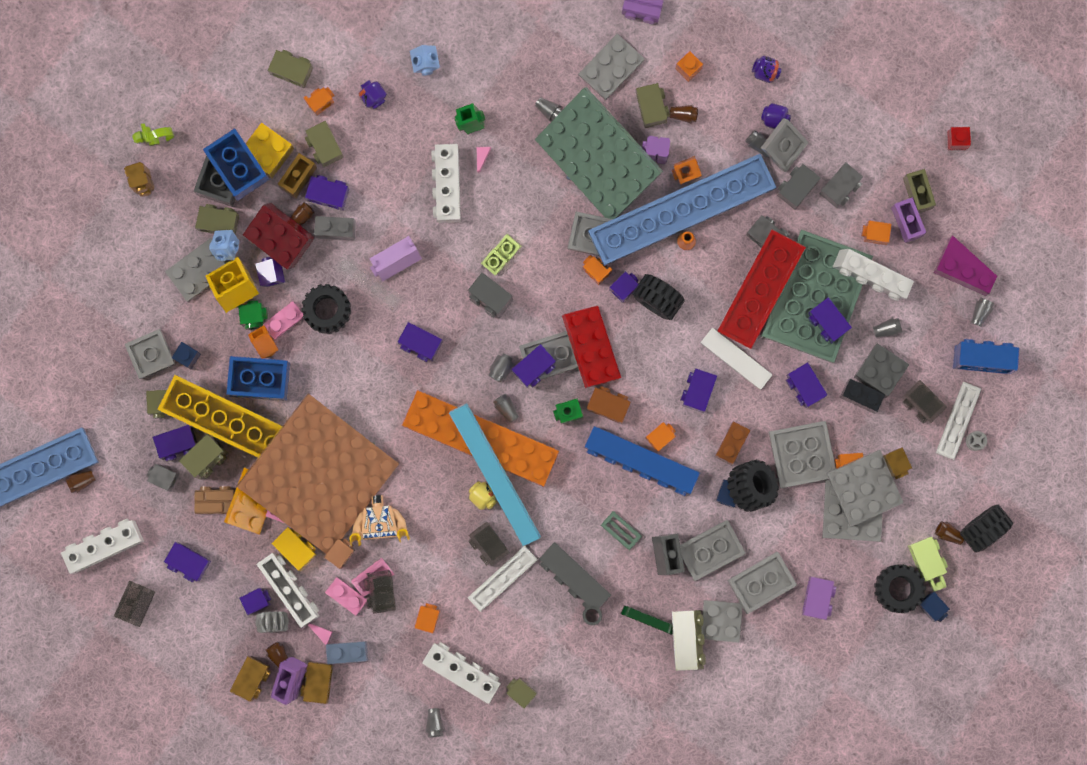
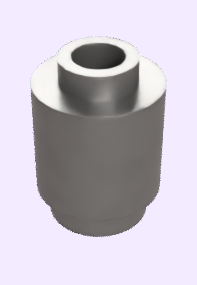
[488,353,514,383]

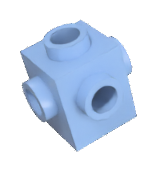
[410,45,440,76]
[209,230,240,261]

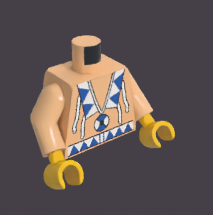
[349,495,410,546]

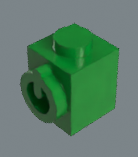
[454,103,485,135]
[238,300,268,330]
[553,398,583,425]

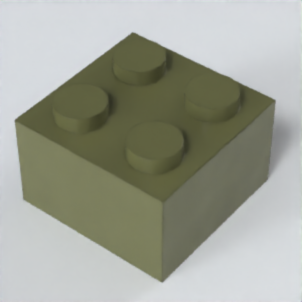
[179,434,229,480]

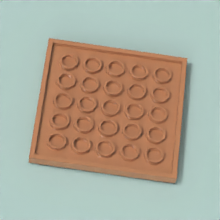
[236,394,399,554]

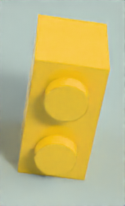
[271,527,317,571]

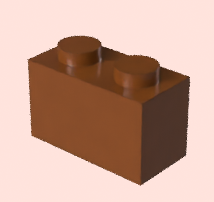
[586,386,631,424]
[714,421,750,466]

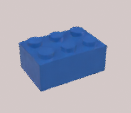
[203,128,270,201]
[953,339,1020,374]
[226,356,290,401]

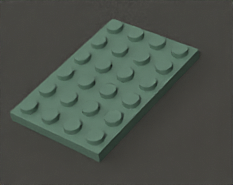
[535,87,663,219]
[761,229,873,363]

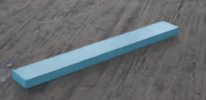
[449,403,541,546]

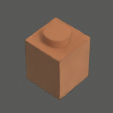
[324,538,355,569]

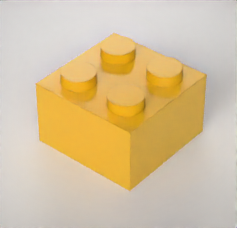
[245,122,295,178]
[205,257,259,313]

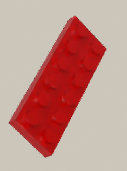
[717,229,806,349]

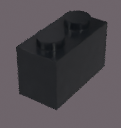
[840,379,885,414]

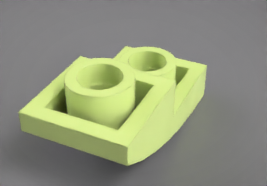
[481,234,522,276]

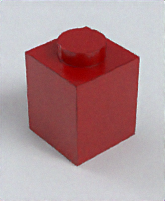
[947,127,971,150]

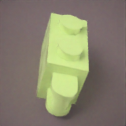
[908,537,948,592]

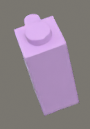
[370,236,422,282]

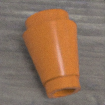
[677,231,696,250]

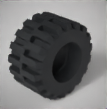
[632,274,685,320]
[301,284,352,334]
[727,459,779,512]
[960,504,1014,553]
[874,564,926,613]

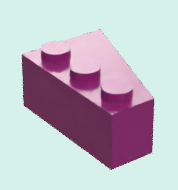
[933,235,997,296]

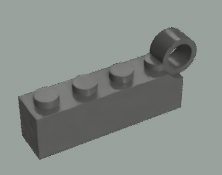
[539,542,611,625]

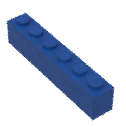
[584,426,700,496]

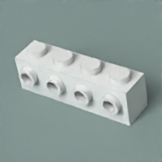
[432,144,461,223]
[833,249,914,301]
[61,519,144,574]
[257,553,319,628]
[422,642,501,704]

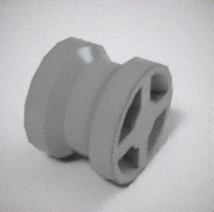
[966,431,987,451]

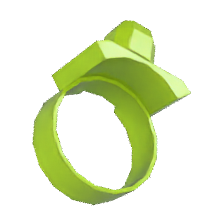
[132,123,174,146]

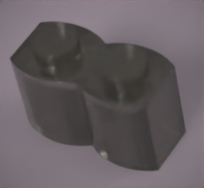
[364,570,396,614]

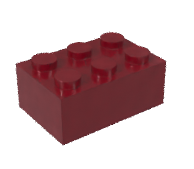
[243,203,315,270]

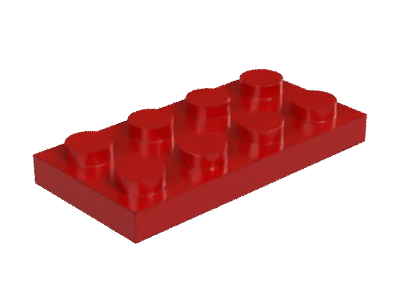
[562,305,621,388]

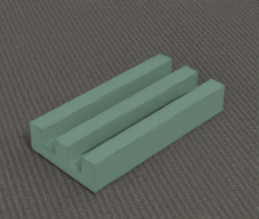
[600,511,642,551]

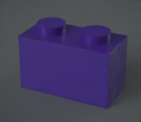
[305,175,349,211]
[808,297,852,344]
[398,322,443,362]
[512,344,556,388]
[786,362,828,408]
[680,368,717,413]
[152,425,197,462]
[164,542,211,582]

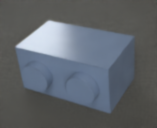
[326,641,368,664]

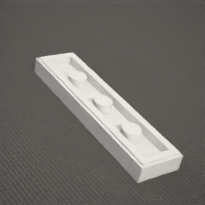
[700,328,772,390]
[936,382,981,460]
[468,546,537,612]

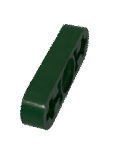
[621,605,673,635]

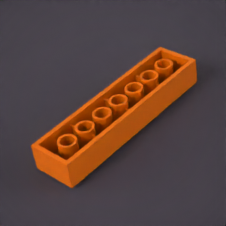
[402,390,559,487]

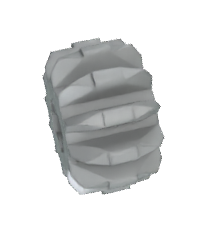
[255,611,289,633]

